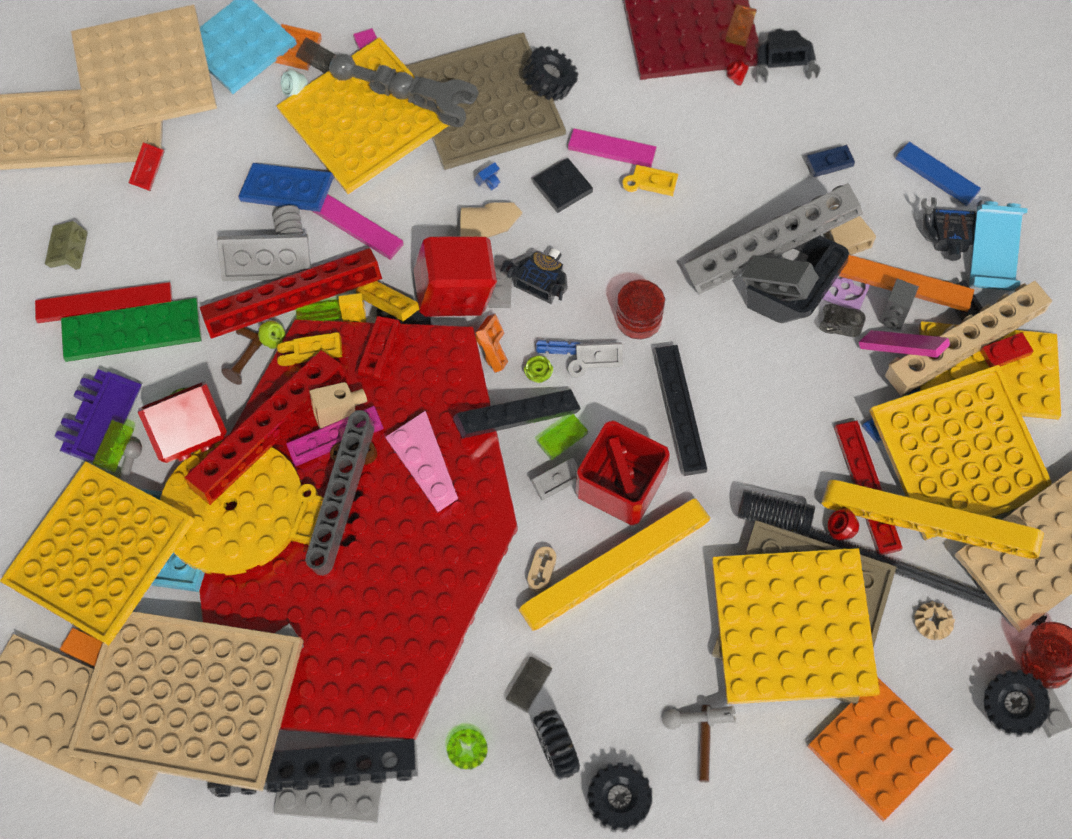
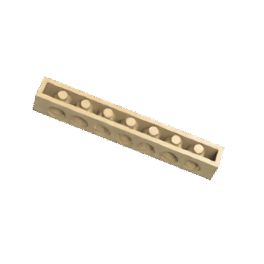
[885,281,1052,397]

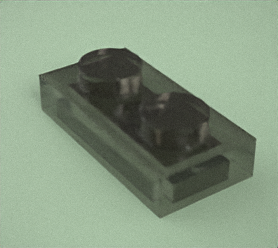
[296,37,336,74]
[506,657,552,713]

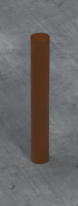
[699,705,711,783]

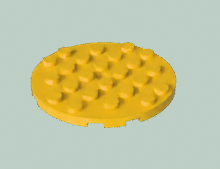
[160,440,304,575]

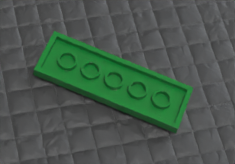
[61,298,202,362]

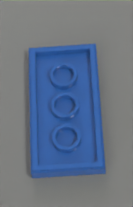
[238,163,334,212]

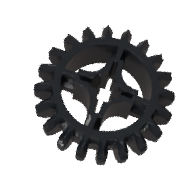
[533,709,580,780]

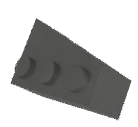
[741,256,819,301]

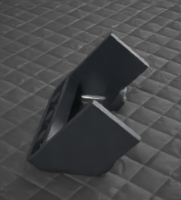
[747,225,849,323]

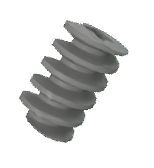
[272,206,304,235]

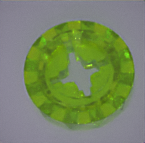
[447,729,488,770]

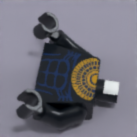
[499,248,568,304]

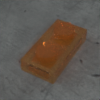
[725,4,757,47]

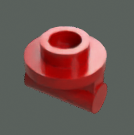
[727,60,749,86]

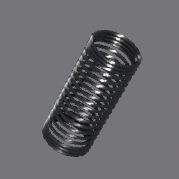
[738,489,815,535]

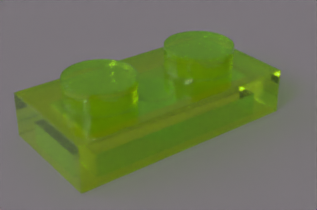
[296,299,342,321]
[537,414,588,460]
[93,420,134,472]

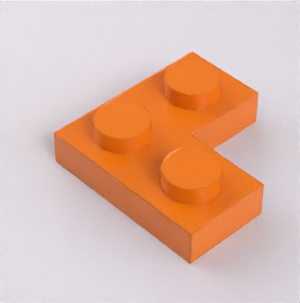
[475,313,508,373]

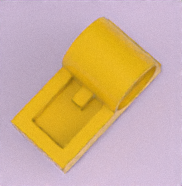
[339,293,367,323]

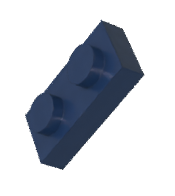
[806,145,855,178]

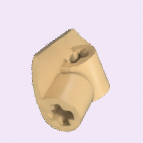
[460,203,522,238]

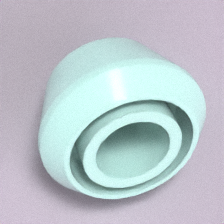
[281,69,308,97]

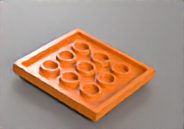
[808,678,954,822]

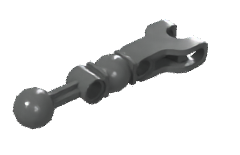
[329,54,479,127]

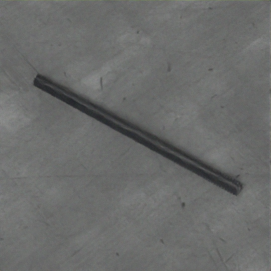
[809,528,1047,629]

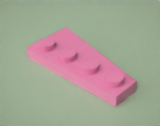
[386,411,458,512]

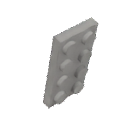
[217,234,311,281]
[274,764,383,823]

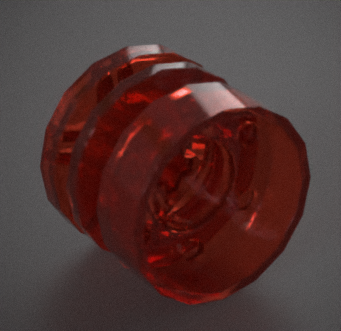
[616,279,665,340]
[1020,622,1072,689]

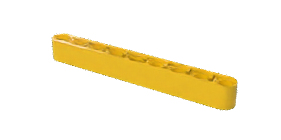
[821,480,1044,559]
[519,498,711,631]

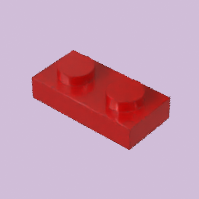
[128,142,165,191]
[980,332,1034,368]

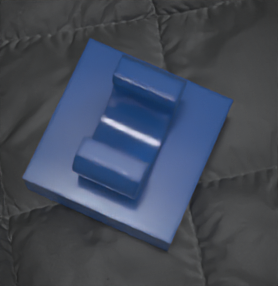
[474,162,501,191]

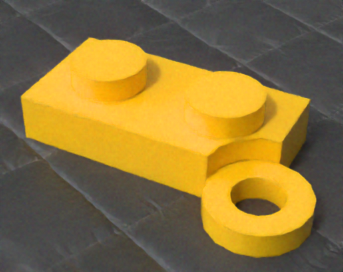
[623,165,678,196]
[289,484,324,545]

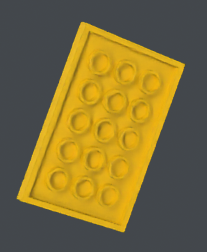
[919,321,1061,420]

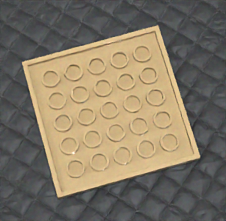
[71,5,217,136]

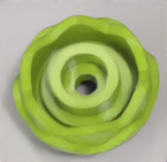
[258,320,286,349]
[524,356,553,383]

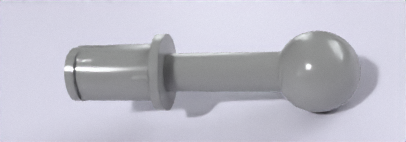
[119,441,142,485]
[662,706,736,730]

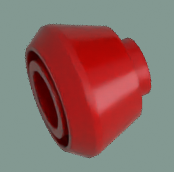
[828,508,859,540]

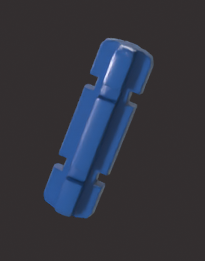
[536,340,580,355]

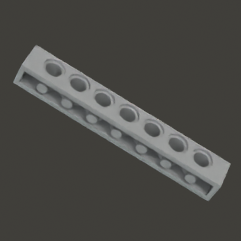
[684,183,863,295]

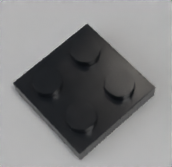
[533,158,593,213]

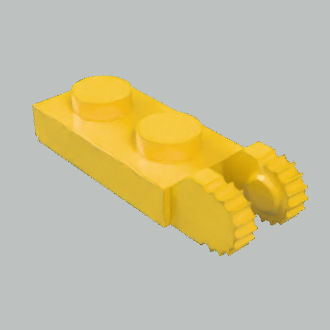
[277,332,342,366]

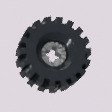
[522,46,578,101]
[984,670,1050,737]
[587,762,653,833]

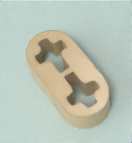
[527,546,556,593]

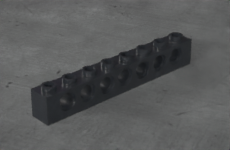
[207,739,418,797]

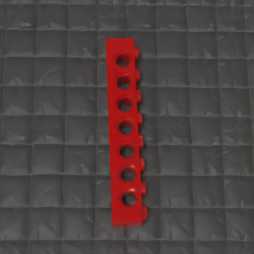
[199,248,382,339]
[184,350,345,505]

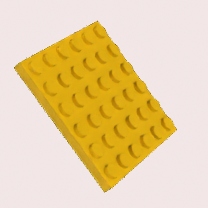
[276,37,450,194]
[869,365,1053,541]
[0,461,195,646]
[712,548,880,705]

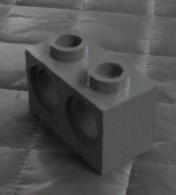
[879,279,919,330]

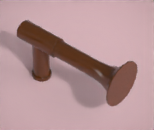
[221,327,262,385]

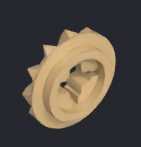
[914,601,955,640]

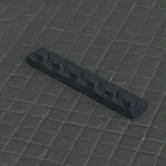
[655,345,707,476]
[453,389,581,439]

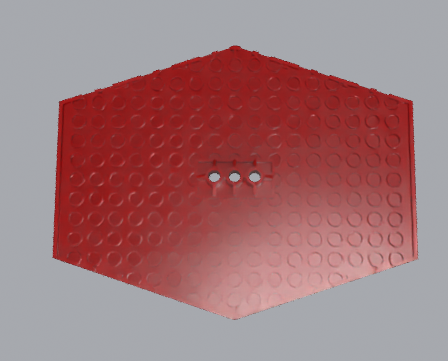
[199,320,518,740]

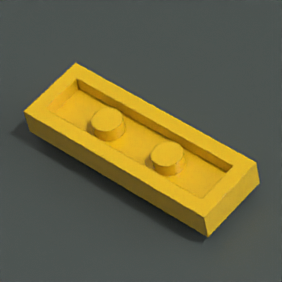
[356,281,419,321]

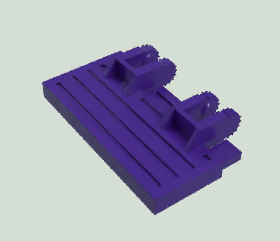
[54,369,142,468]

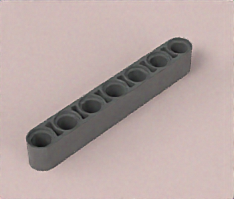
[306,410,375,575]

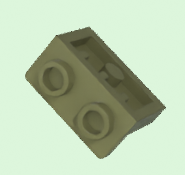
[45,221,88,270]

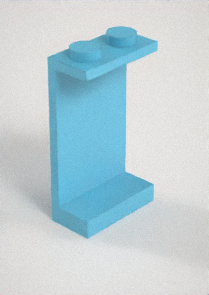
[969,201,1028,291]

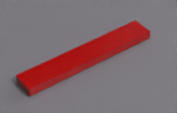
[35,282,173,323]
[834,420,903,555]

